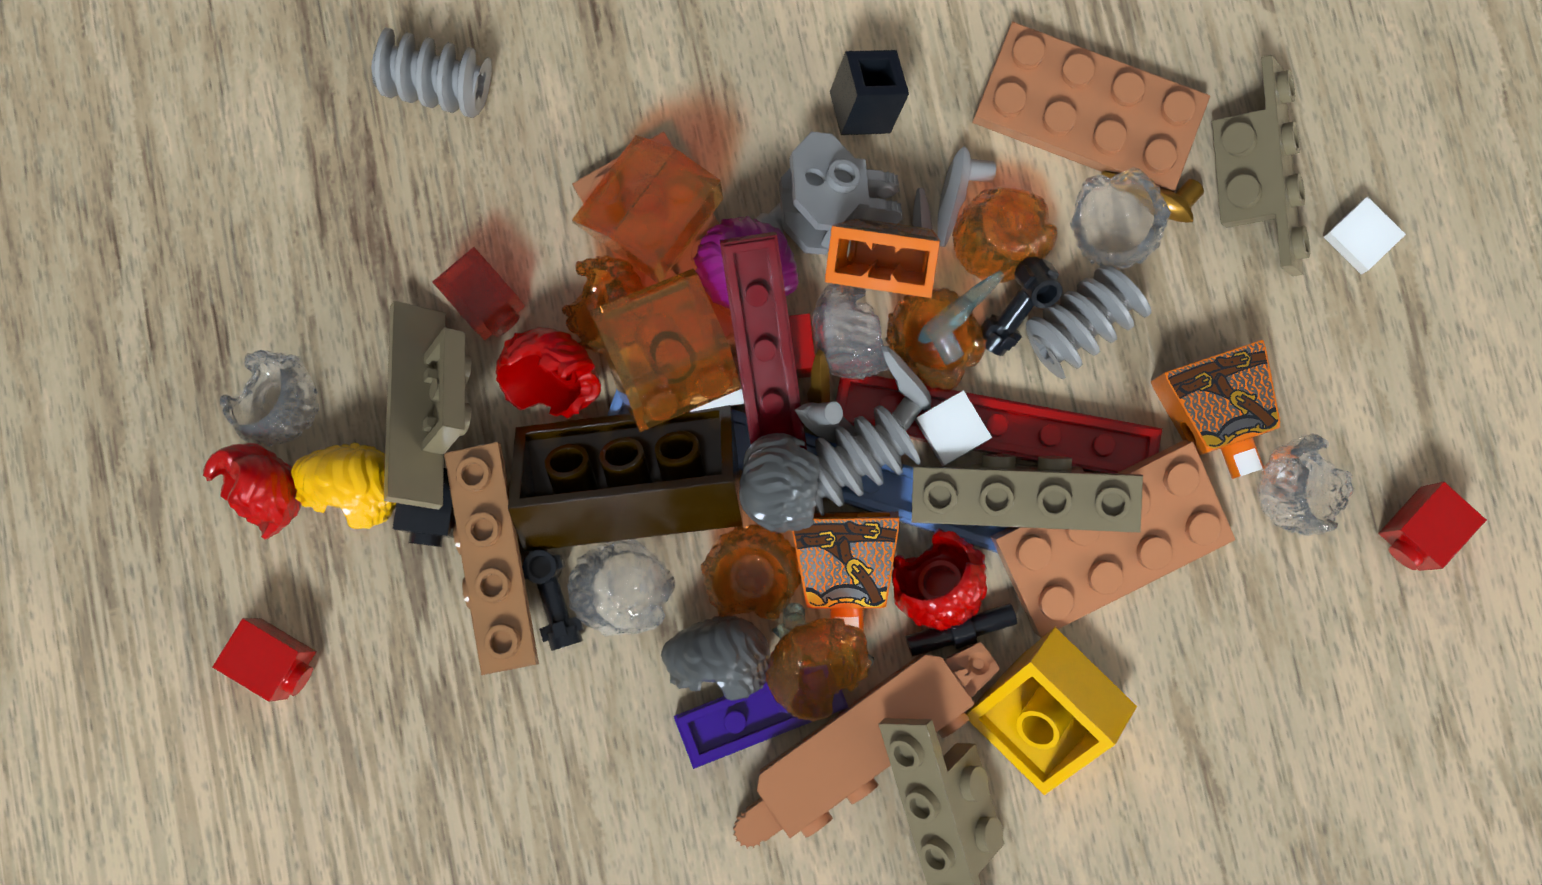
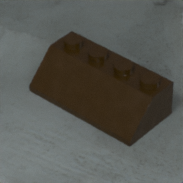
[508,405,743,552]

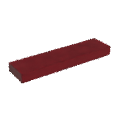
[720,232,807,450]

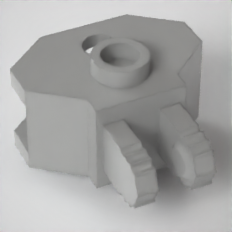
[779,132,903,255]

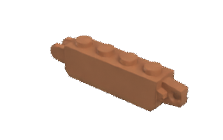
[733,642,1000,849]

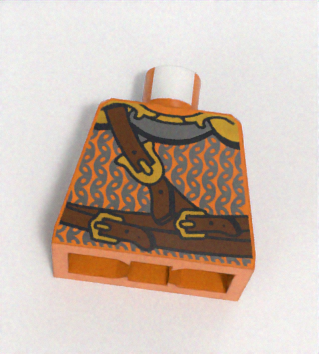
[825,219,940,298]
[1151,340,1280,479]
[792,512,899,640]

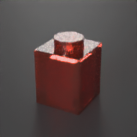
[432,247,525,340]

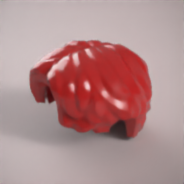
[495,327,601,419]
[203,443,301,540]
[892,528,988,631]

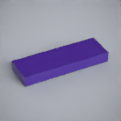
[673,655,848,769]

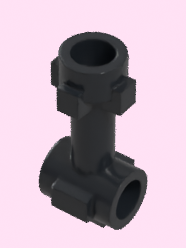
[977,257,1063,356]
[522,549,584,651]

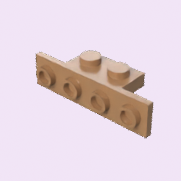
[444,442,539,675]

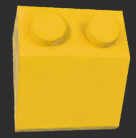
[966,627,1137,795]

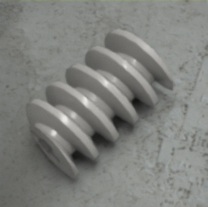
[371,27,492,118]
[1026,265,1152,379]
[803,406,920,516]

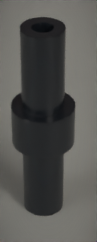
[905,603,1017,657]

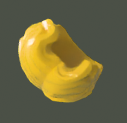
[291,442,396,529]

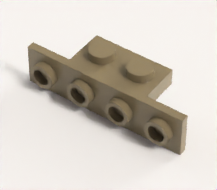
[1212,55,1310,276]
[384,301,472,510]
[912,454,1143,533]
[878,718,1005,885]

